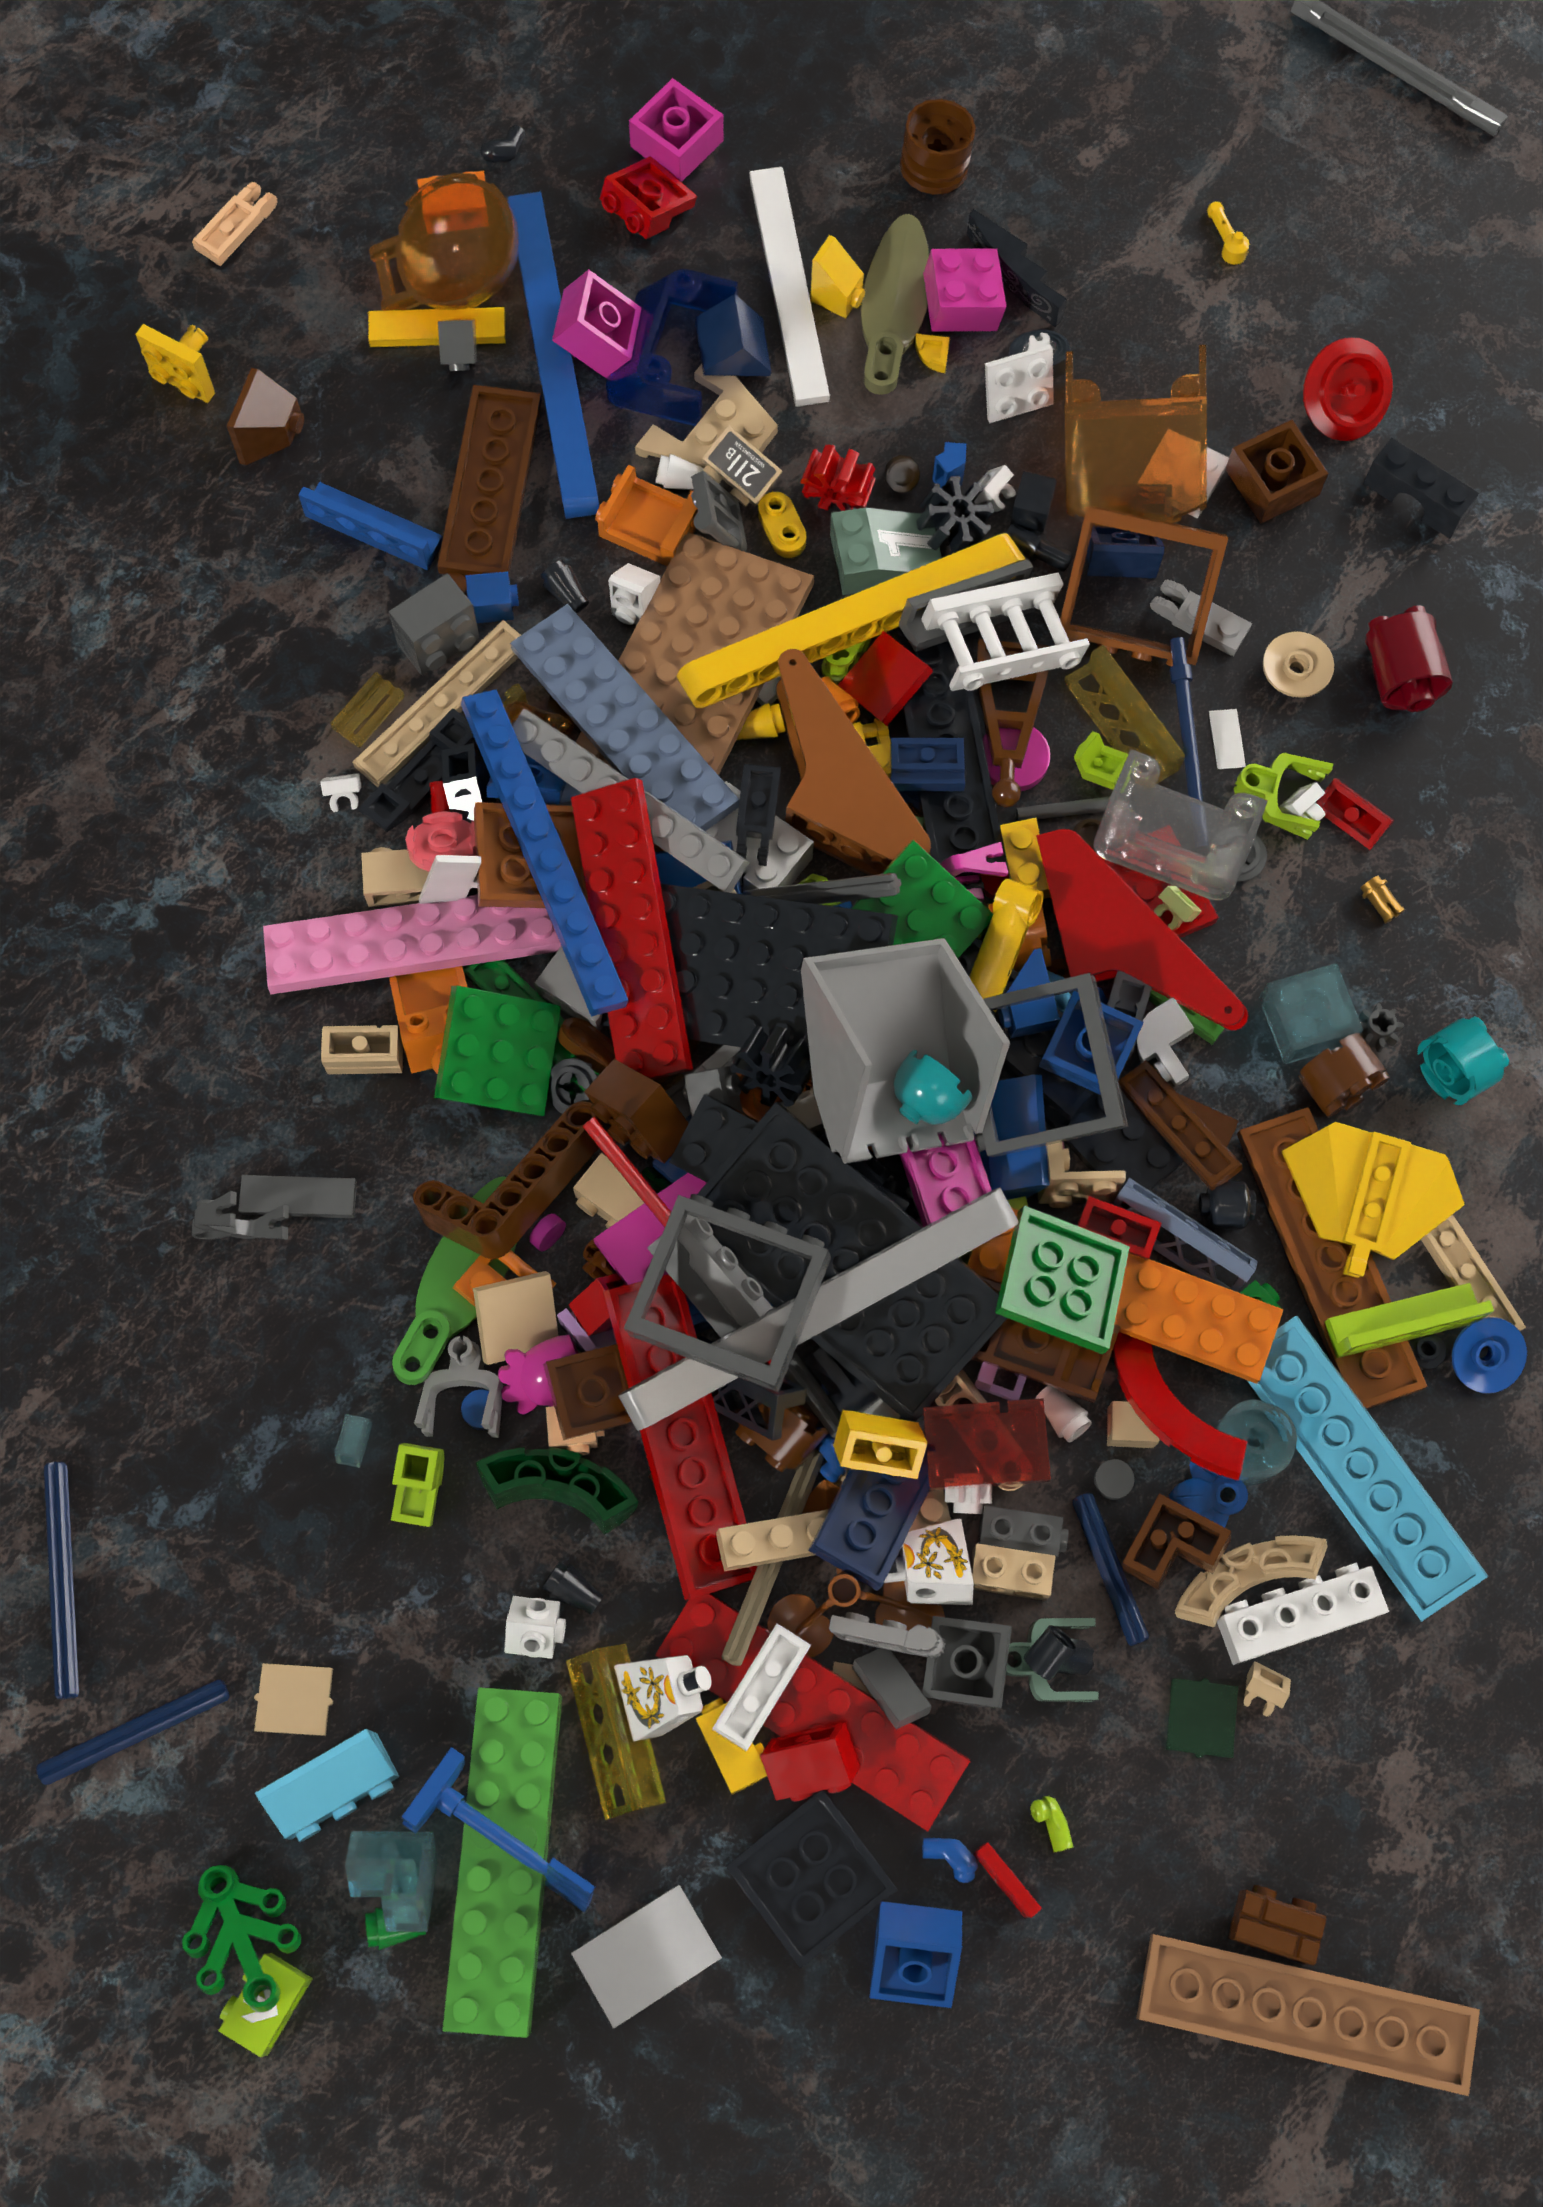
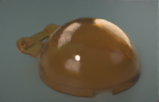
[369,173,519,311]

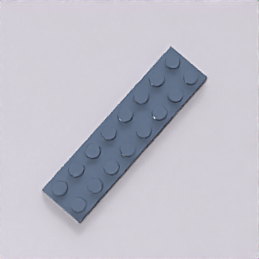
[510,604,740,831]

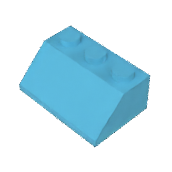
[255,1729,400,1842]

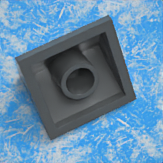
[922,1616,1012,1708]

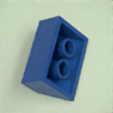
[973,1075,1050,1200]

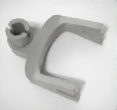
[414,1336,503,1438]

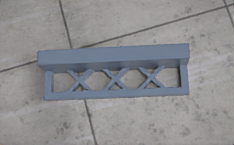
[1112,1178,1258,1292]

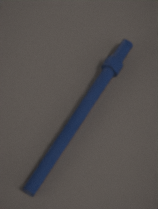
[1170,637,1209,850]

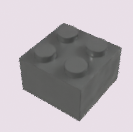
[388,573,480,675]

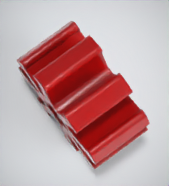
[800,445,876,511]

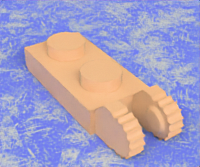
[192,182,278,266]

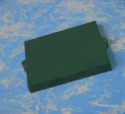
[1166,1678,1238,1758]

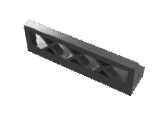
[898,559,1036,652]

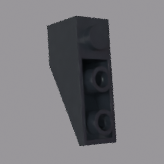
[441,743,496,824]

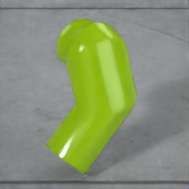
[1031,1796,1074,1853]

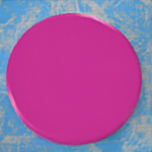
[982,727,1050,791]

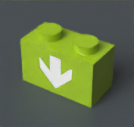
[219,1953,313,2057]

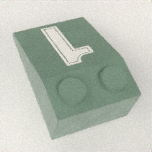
[830,508,942,595]

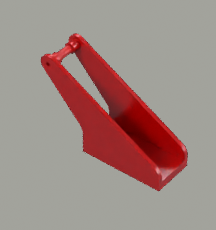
[1036,829,1249,1031]

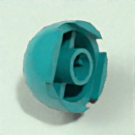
[893,1050,973,1125]

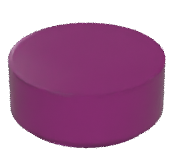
[530,1213,566,1252]

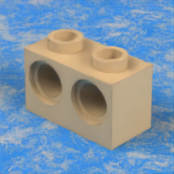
[970,1543,1055,1601]

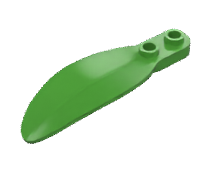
[392,1177,517,1385]

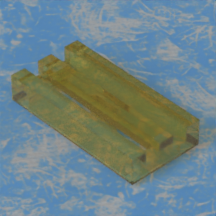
[330,672,405,748]

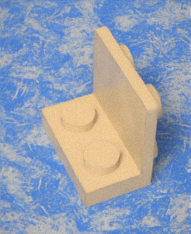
[1038,1142,1126,1208]

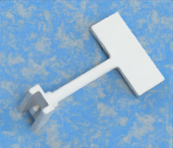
[419,855,481,904]

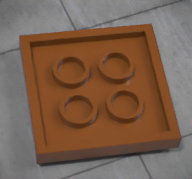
[473,802,590,908]

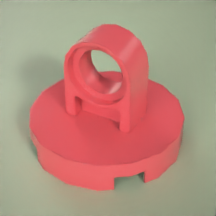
[405,811,476,872]

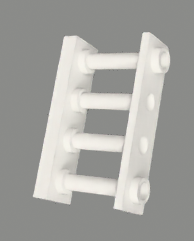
[921,572,1090,691]

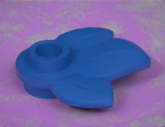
[1168,1461,1248,1527]

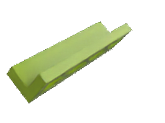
[1324,1283,1494,1358]

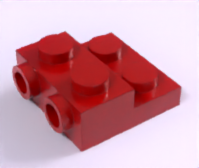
[599,156,697,239]

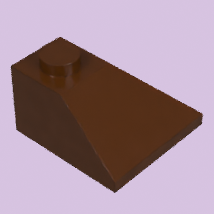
[227,367,304,465]

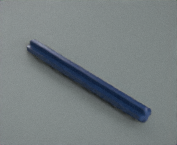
[44,1462,79,1700]

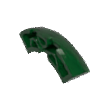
[476,1447,639,1535]

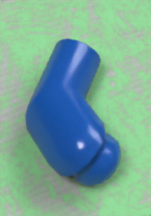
[814,1427,847,1483]

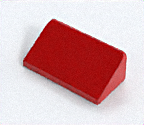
[1316,778,1395,850]

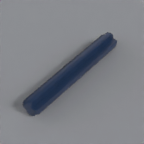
[1072,1493,1149,1646]

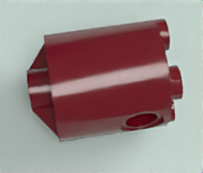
[1365,605,1453,712]

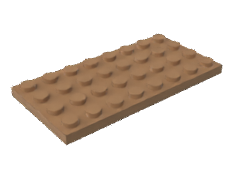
[576,532,814,776]

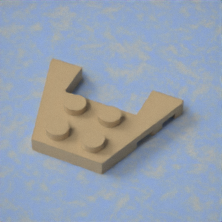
[635,364,778,468]

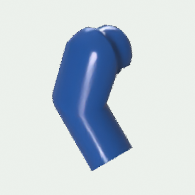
[922,1838,978,1883]

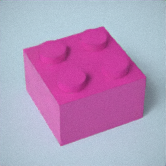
[629,78,724,182]
[923,249,1006,331]
[552,269,642,378]

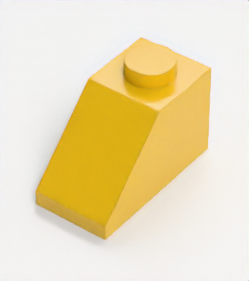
[811,235,865,318]

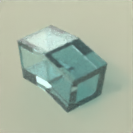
[335,1414,372,1468]

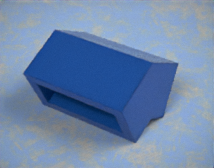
[932,442,967,488]

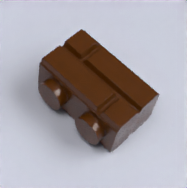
[1228,1884,1326,1966]

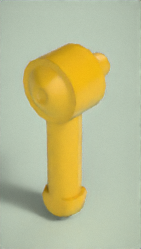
[1207,202,1249,265]

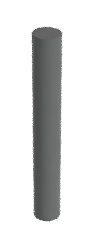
[1016,795,1125,821]

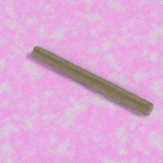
[722,1449,824,1666]

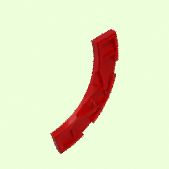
[1112,1332,1248,1481]

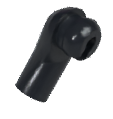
[480,125,526,162]

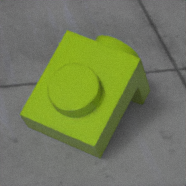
[1074,731,1137,791]

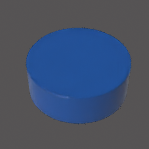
[461,1390,489,1430]

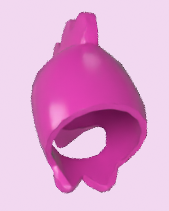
[498,1334,579,1414]

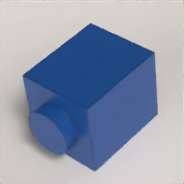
[466,571,519,623]

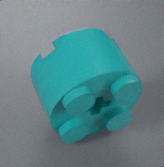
[1418,1016,1509,1105]

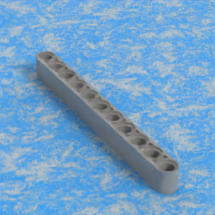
[618,1187,1019,1431]

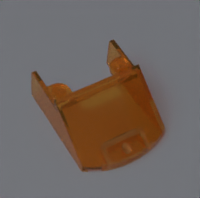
[1065,345,1207,527]

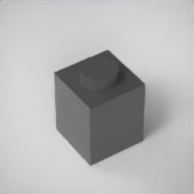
[438,320,478,371]

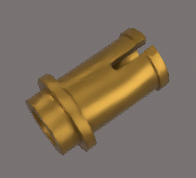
[1360,875,1405,924]

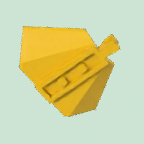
[1281,1122,1465,1278]

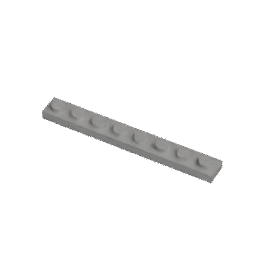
[513,708,750,893]

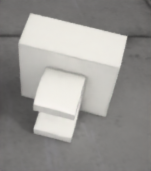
[974,465,1016,511]
[321,773,361,812]
[1279,782,1325,821]

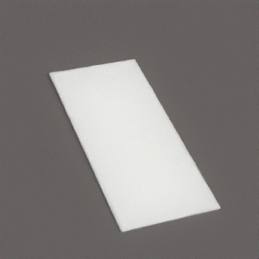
[1209,709,1246,769]

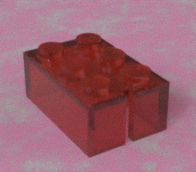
[923,1398,1051,1491]

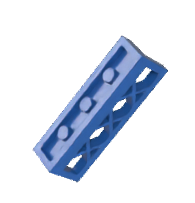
[298,482,443,570]

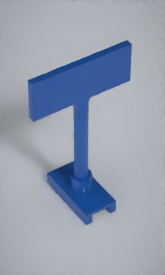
[402,1747,595,1913]

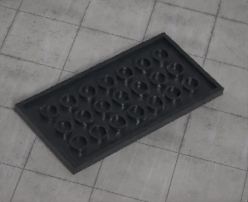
[600,884,898,1059]
[697,1101,1007,1422]

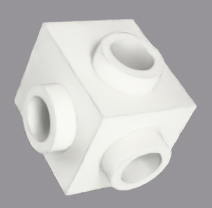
[504,1596,566,1659]

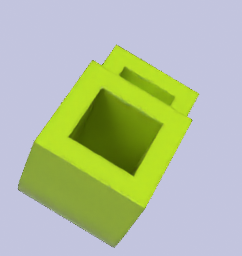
[391,1443,444,1527]

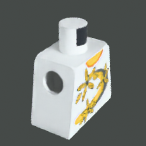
[884,1519,974,1605]
[614,1655,711,1742]

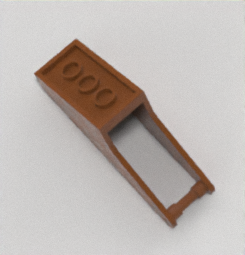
[776,649,931,875]

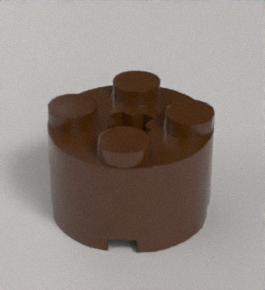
[1298,1033,1390,1118]
[735,1404,828,1472]

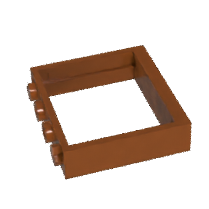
[1060,505,1228,666]

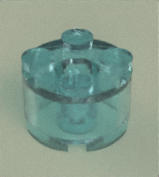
[1214,1399,1297,1485]

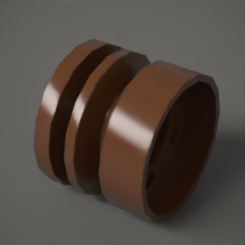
[900,99,976,195]

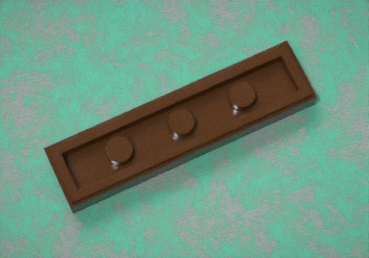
[1119,1060,1243,1191]

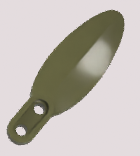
[861,214,929,395]

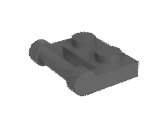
[691,471,747,552]

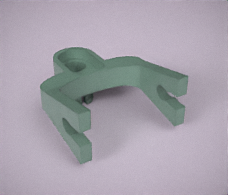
[1006,1618,1098,1702]

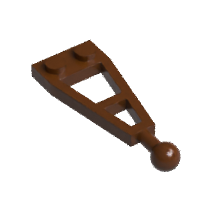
[976,639,1049,808]

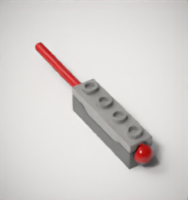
[582,1117,776,1365]

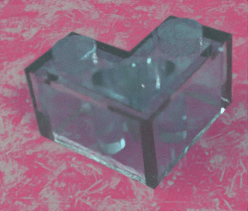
[345,1831,437,1932]

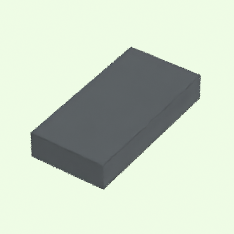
[852,1648,932,1729]

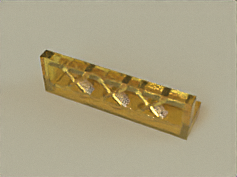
[1064,645,1185,791]
[566,1644,666,1820]

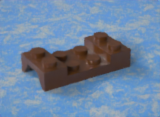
[971,1278,1121,1403]

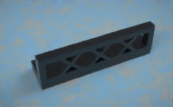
[697,1336,807,1441]

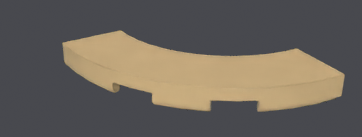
[1175,1535,1328,1627]

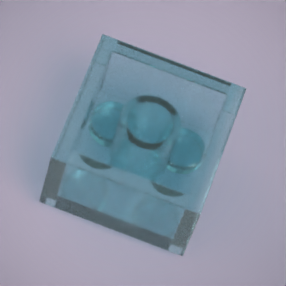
[1259,963,1363,1065]

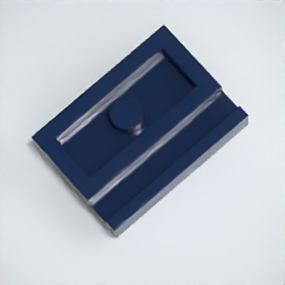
[890,738,965,791]

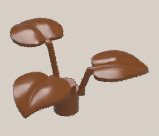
[767,1480,945,1658]

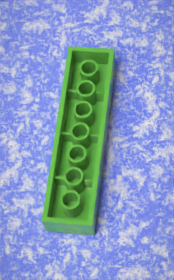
[443,1687,562,2038]

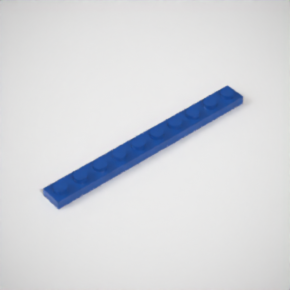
[461,689,629,1017]

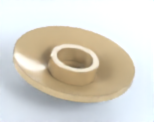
[1263,632,1334,698]

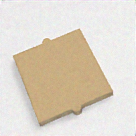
[254,1663,333,1736]

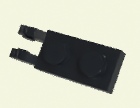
[736,764,781,866]

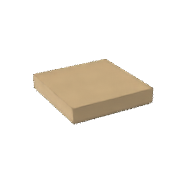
[473,1271,558,1365]

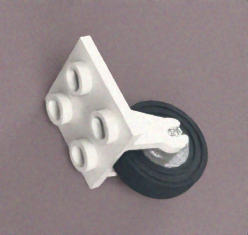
[985,330,1071,423]

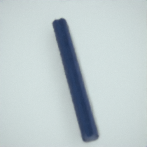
[36,1680,230,1785]

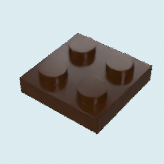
[543,1344,632,1441]

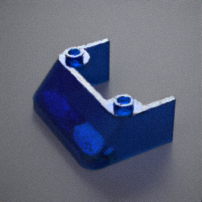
[606,269,738,426]

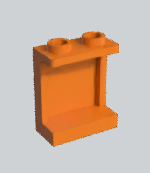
[595,465,698,566]

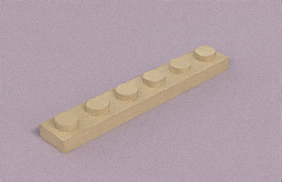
[716,1490,951,1571]

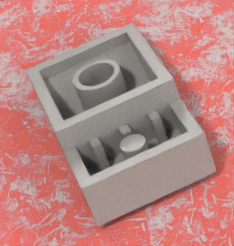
[571,1885,722,2029]

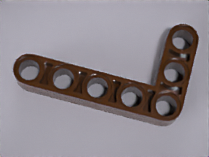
[413,1101,604,1259]

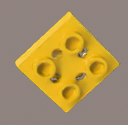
[136,324,215,403]

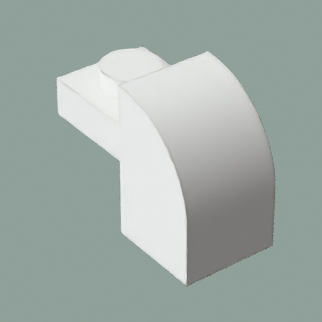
[1137,998,1194,1087]

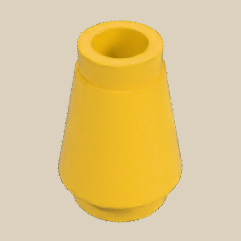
[737,703,786,741]

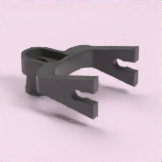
[192,1191,289,1240]

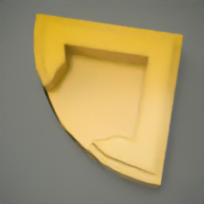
[915,334,950,373]

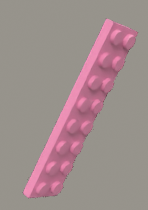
[263,895,561,995]

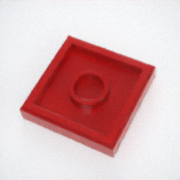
[838,631,933,726]

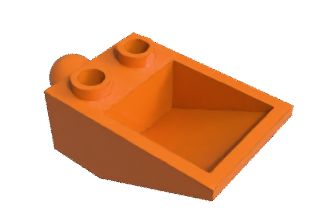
[389,966,468,1074]

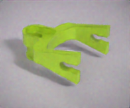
[1234,753,1333,840]

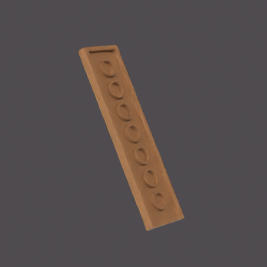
[1137,1934,1480,2096]

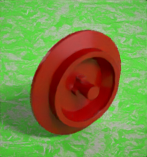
[1303,338,1393,441]

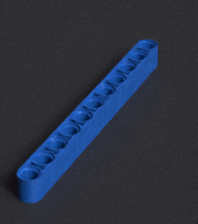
[508,191,599,519]

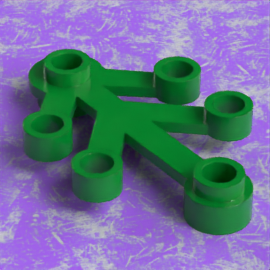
[182,1865,301,2012]

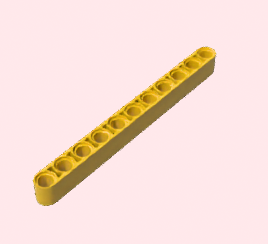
[677,533,1026,708]

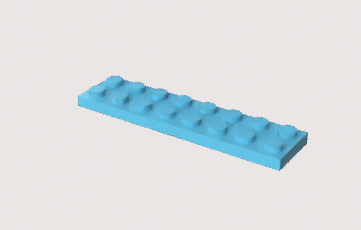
[1247,1316,1488,1622]

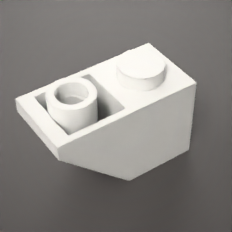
[609,563,661,625]

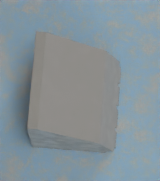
[801,938,1010,1164]

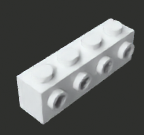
[1217,1563,1389,1665]

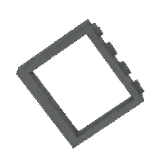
[976,973,1129,1157]
[624,1194,831,1392]

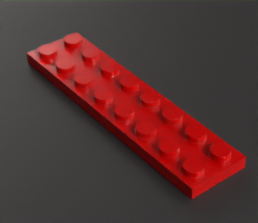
[571,778,693,1080]
[603,1274,758,1600]
[655,1593,970,1831]

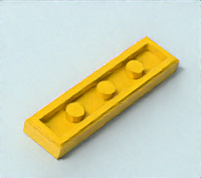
[368,307,506,347]

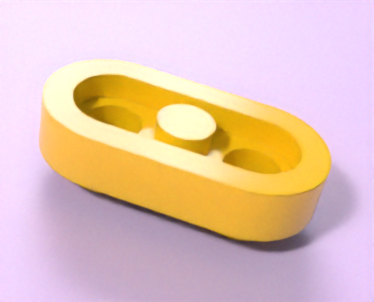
[758,492,807,558]

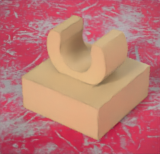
[1244,1661,1291,1717]

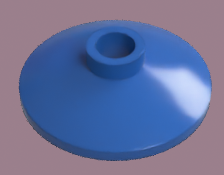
[1452,1317,1527,1393]

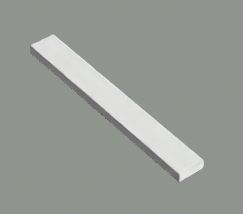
[750,167,830,407]

